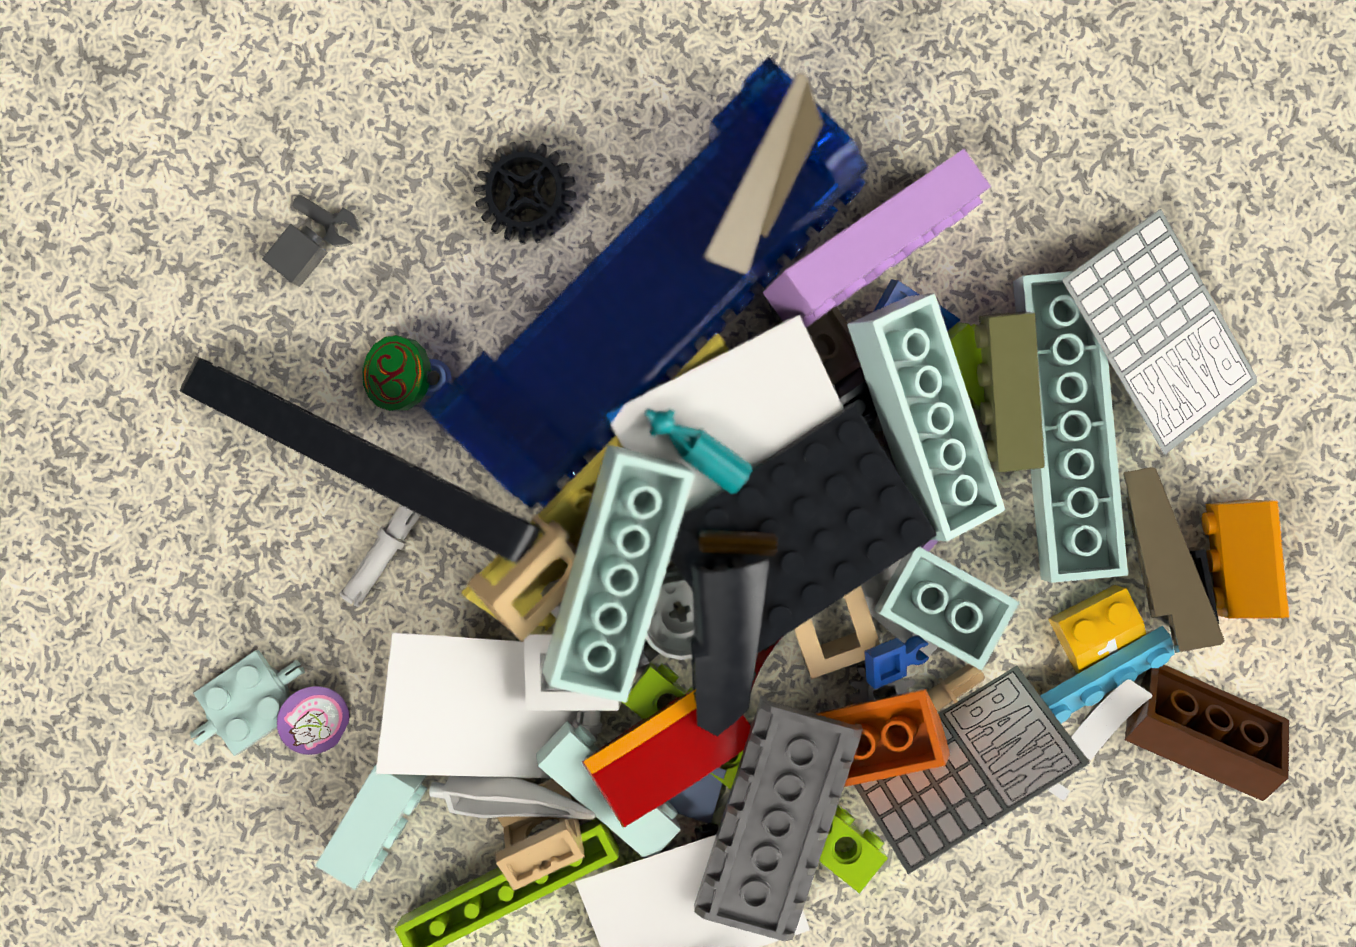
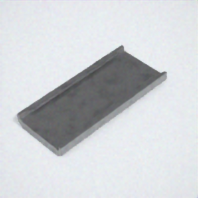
[694,696,863,942]

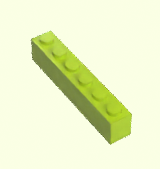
[394,818,619,947]

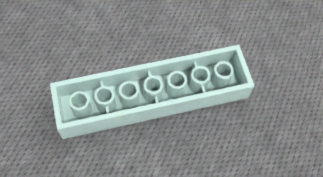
[1013,271,1128,583]

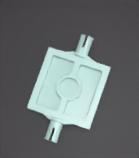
[190,650,305,756]

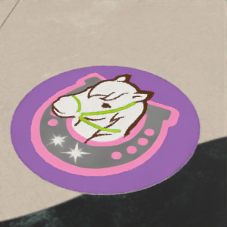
[277,686,349,755]

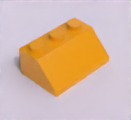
[1202,499,1289,619]

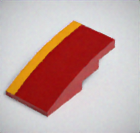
[581,689,751,827]

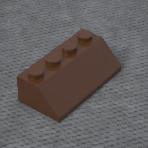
[1125,665,1289,801]

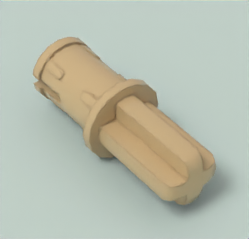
[927,663,985,712]

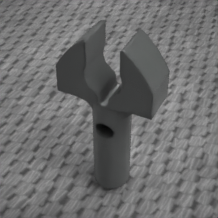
[293,195,361,247]

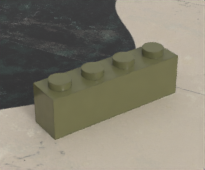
[974,311,1045,473]

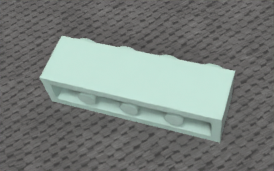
[536,721,681,858]

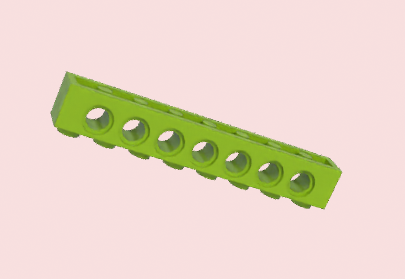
[622,663,888,894]

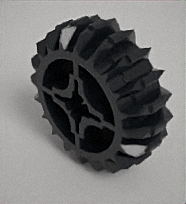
[474,141,577,245]

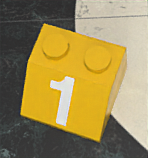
[1048,585,1146,675]

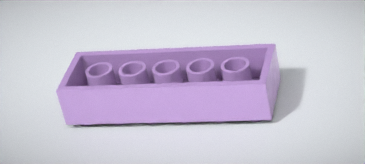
[763,149,991,328]

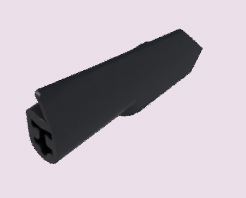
[691,554,769,736]

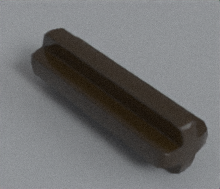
[698,530,778,556]

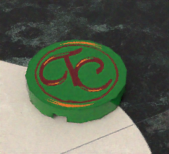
[362,335,431,411]

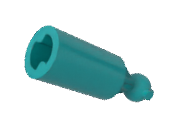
[644,408,752,494]

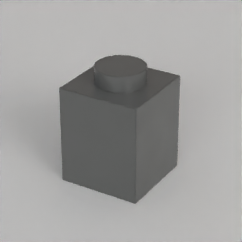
[262,223,328,287]

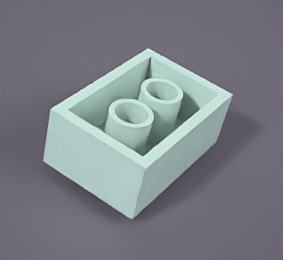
[874,547,1020,671]
[315,764,428,890]

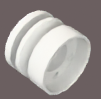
[646,566,694,660]

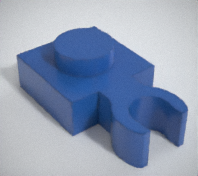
[865,635,929,689]

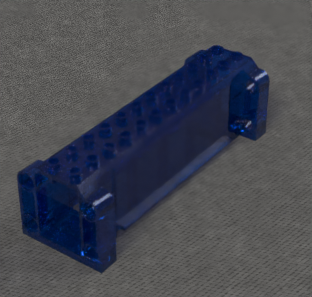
[422,55,869,509]

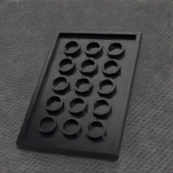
[670,403,937,653]

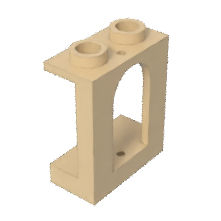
[467,515,577,641]
[794,586,880,679]
[495,779,584,890]

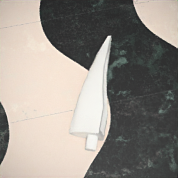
[429,776,595,820]

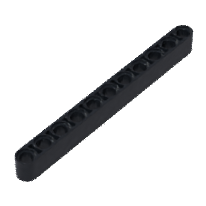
[179,356,541,564]

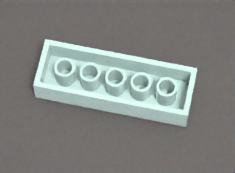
[847,293,1005,542]
[542,444,695,702]

